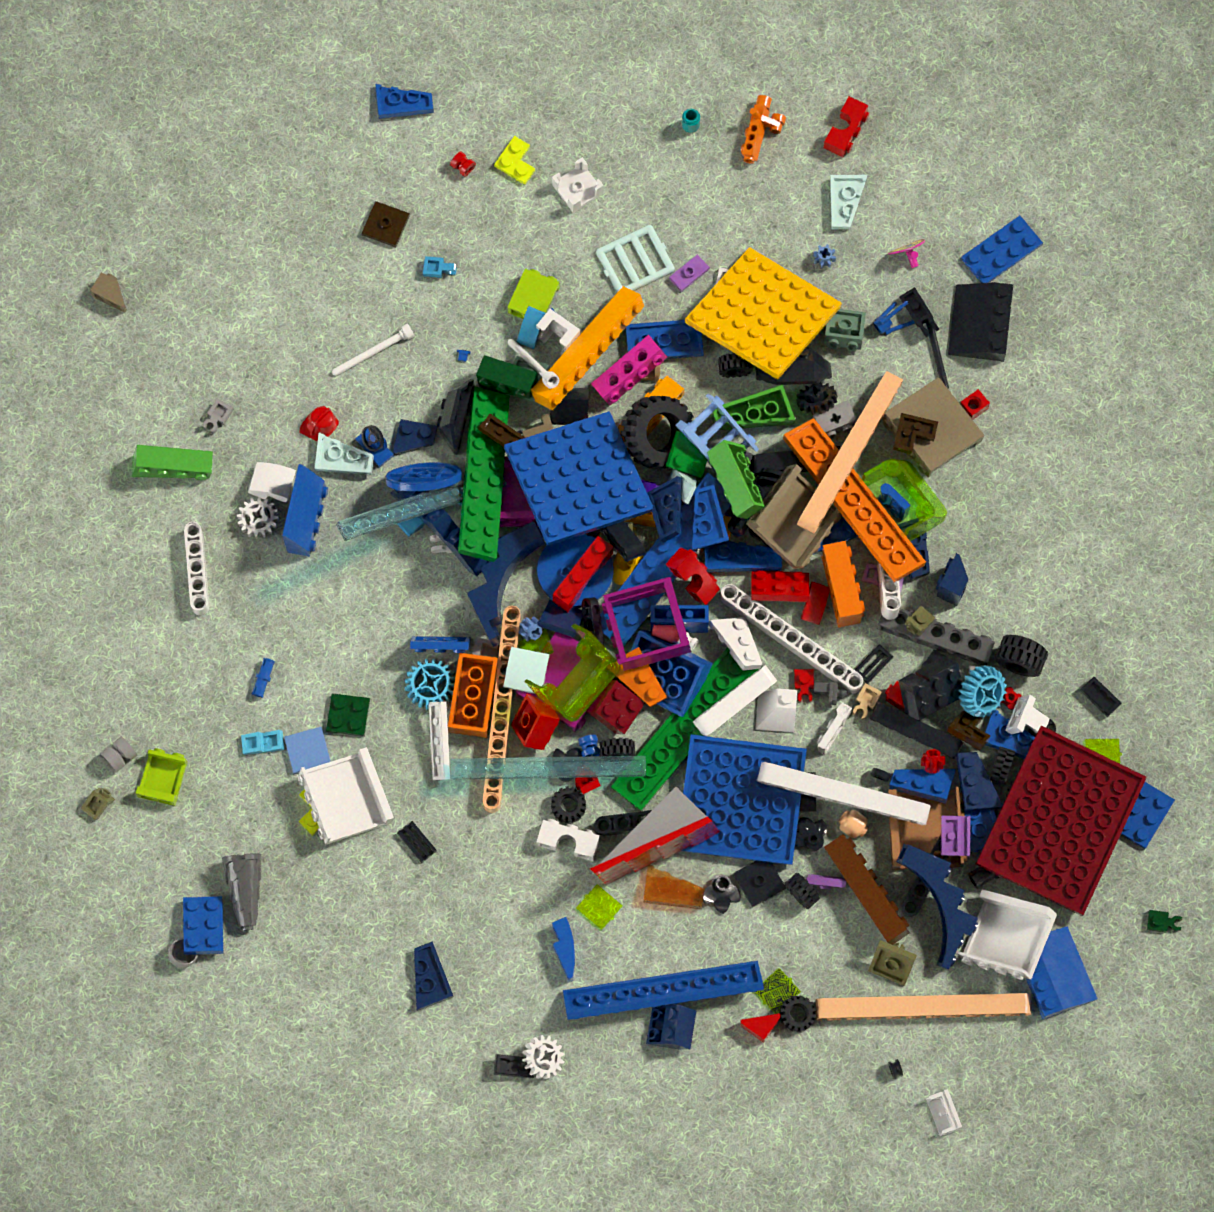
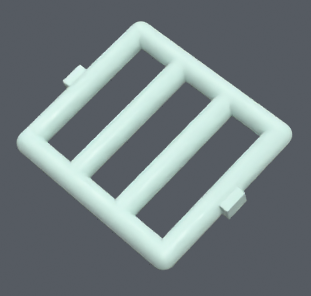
[596,225,675,292]

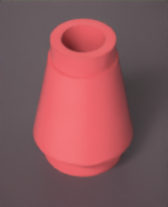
[651,624,679,644]

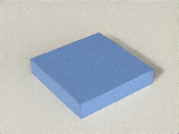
[284,727,331,774]

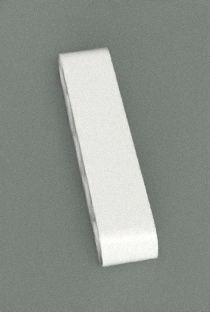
[184,522,209,616]
[877,561,901,620]
[693,665,777,736]

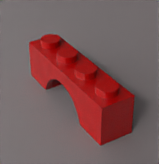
[553,536,614,612]

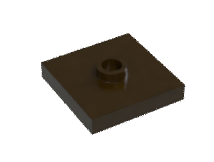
[362,201,410,247]

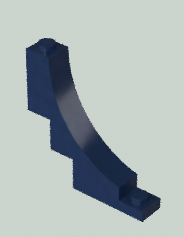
[467,521,545,647]

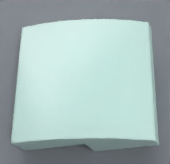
[504,647,549,695]

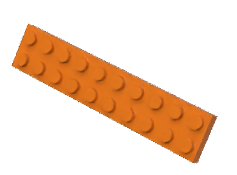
[783,418,926,583]

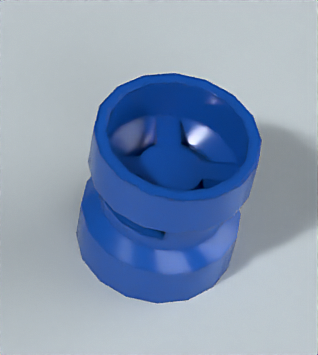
[578,735,600,759]

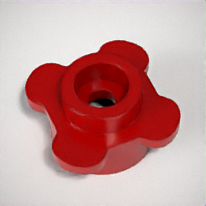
[1000,687,1022,710]

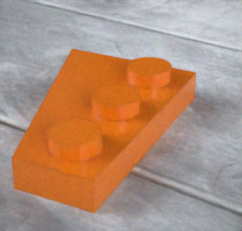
[605,647,667,708]

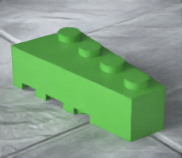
[710,385,795,431]
[707,440,764,519]
[132,445,213,480]

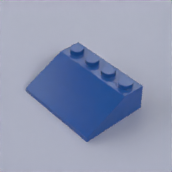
[282,464,328,557]
[618,630,713,717]
[1026,926,1098,1020]

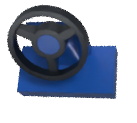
[355,425,394,468]

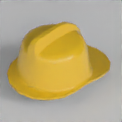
[613,551,643,585]

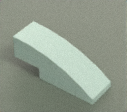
[668,469,696,504]

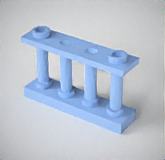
[676,394,759,472]

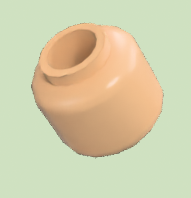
[838,809,868,839]

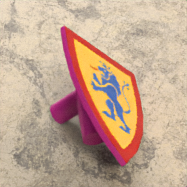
[888,239,925,268]

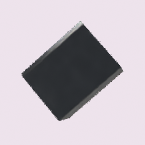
[550,388,589,424]

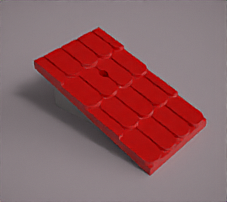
[590,787,720,884]

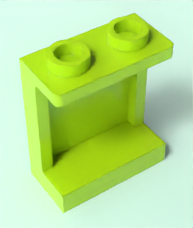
[507,268,560,319]
[136,748,188,806]

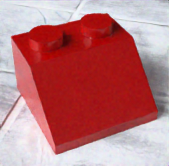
[511,693,560,750]

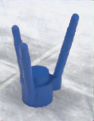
[873,301,915,335]

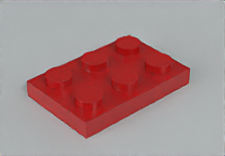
[751,570,809,602]

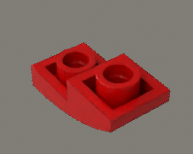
[800,581,830,625]

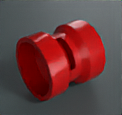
[450,151,476,177]

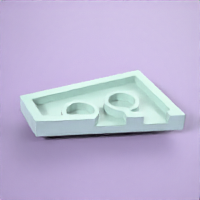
[830,175,867,230]
[315,433,374,475]

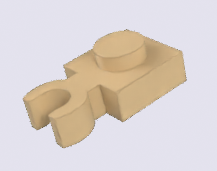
[852,683,882,720]

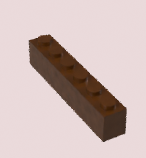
[824,834,910,945]

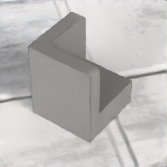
[472,637,499,658]

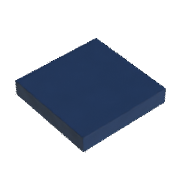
[538,599,583,638]

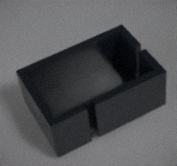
[898,656,963,721]

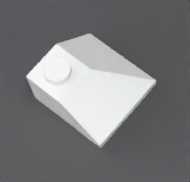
[755,689,797,733]

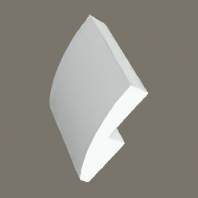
[248,462,296,503]

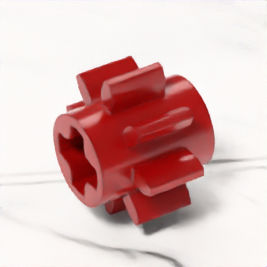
[921,749,945,773]

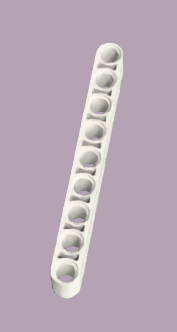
[721,584,863,694]
[757,762,931,825]

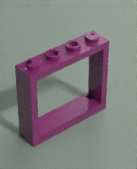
[601,577,691,671]

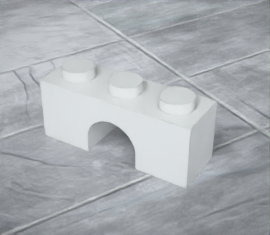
[537,819,600,861]

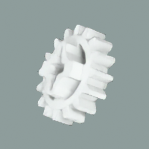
[237,497,279,539]
[522,1035,565,1079]

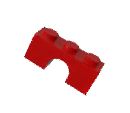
[823,96,870,157]
[666,547,720,605]

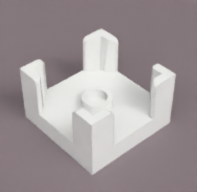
[552,157,604,213]
[536,309,580,355]

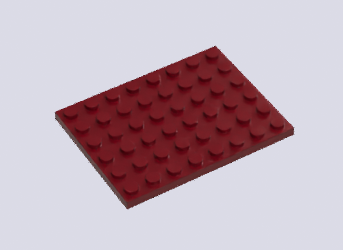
[976,726,1147,916]

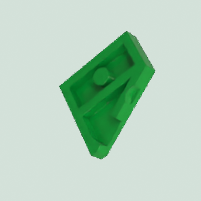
[666,431,708,478]

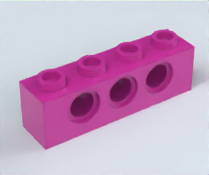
[591,335,667,406]

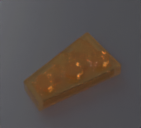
[643,865,704,909]

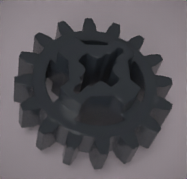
[796,382,838,415]

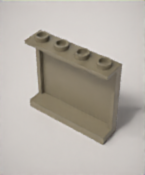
[882,377,984,478]
[746,464,841,569]

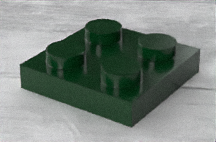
[326,693,370,737]

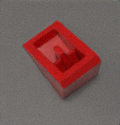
[740,1013,780,1043]

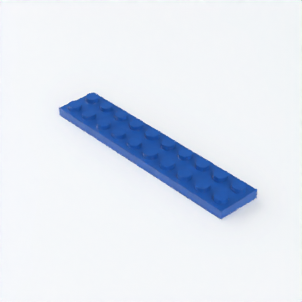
[592,473,732,647]
[563,960,764,1020]

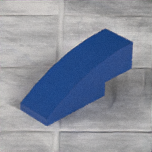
[552,917,575,982]

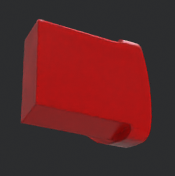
[575,765,601,794]

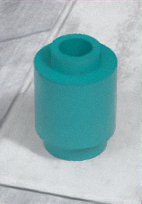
[682,108,700,133]

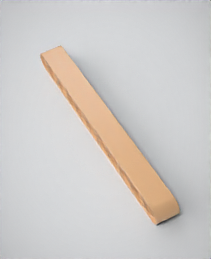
[797,371,903,533]
[483,606,521,813]
[815,993,1032,1021]

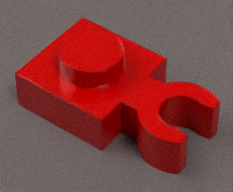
[794,669,814,703]

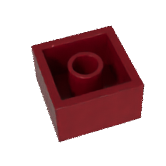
[586,680,645,735]

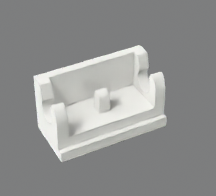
[926,1089,962,1137]

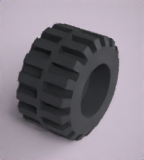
[995,635,1048,677]

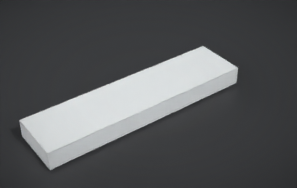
[429,702,450,780]

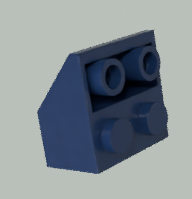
[935,553,969,606]
[646,1005,697,1050]

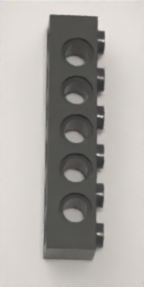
[877,606,995,665]

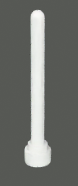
[332,323,415,376]
[508,339,559,389]

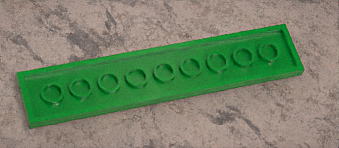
[458,386,510,562]
[611,647,763,811]

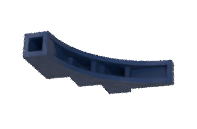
[390,489,489,577]
[896,844,978,970]

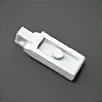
[817,702,852,755]

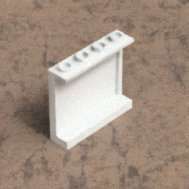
[298,747,394,844]
[956,889,1057,980]

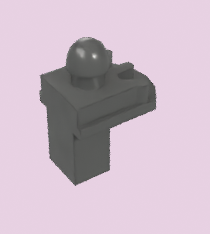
[814,682,848,708]

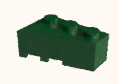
[476,355,538,399]

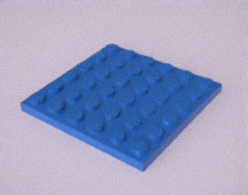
[504,411,653,546]
[681,734,807,865]

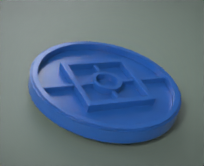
[385,462,462,491]
[537,534,614,608]

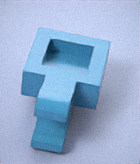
[423,256,457,278]

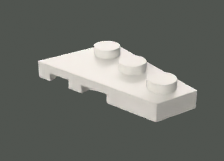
[709,617,762,670]

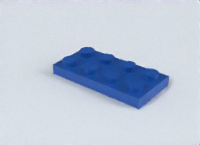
[961,215,1043,283]
[626,320,704,361]

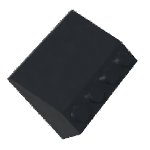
[948,282,1014,362]

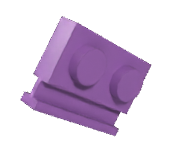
[941,816,970,856]

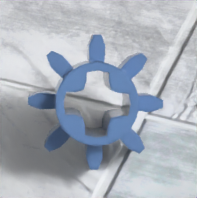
[813,244,836,269]
[518,616,542,641]

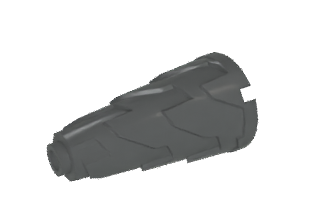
[222,853,262,931]

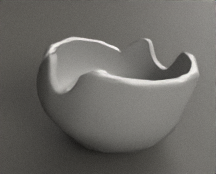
[168,938,198,968]

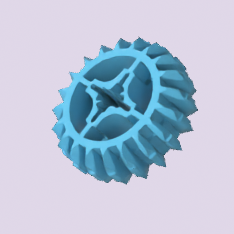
[405,658,456,710]
[958,665,1007,718]

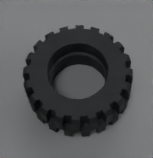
[621,396,697,469]

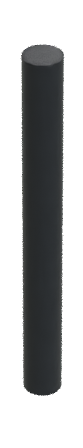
[926,321,949,389]

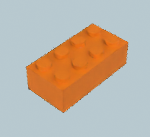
[821,541,865,628]
[448,653,498,738]

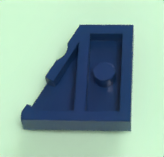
[393,419,438,455]

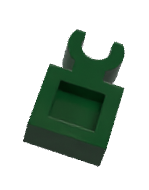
[1147,910,1182,933]

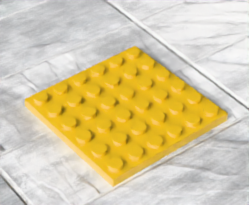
[685,247,842,380]

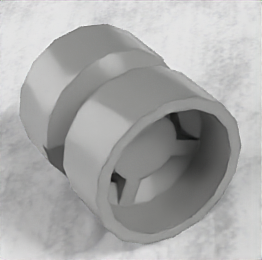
[100,736,137,772]

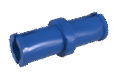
[251,658,275,698]

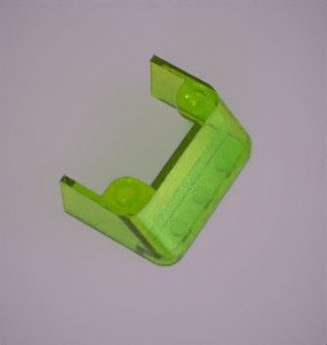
[862,459,947,541]
[524,624,620,722]

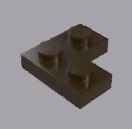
[893,413,938,454]
[947,710,990,751]

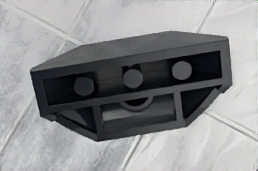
[755,349,832,385]
[437,379,475,455]

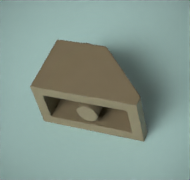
[90,272,127,313]

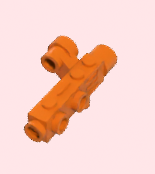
[741,95,786,164]

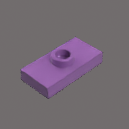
[669,254,710,292]
[806,874,846,889]

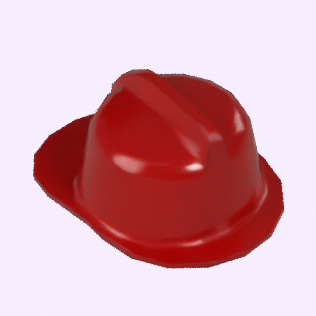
[299,406,339,442]

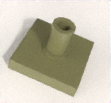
[868,940,917,986]

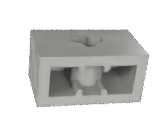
[812,400,857,439]

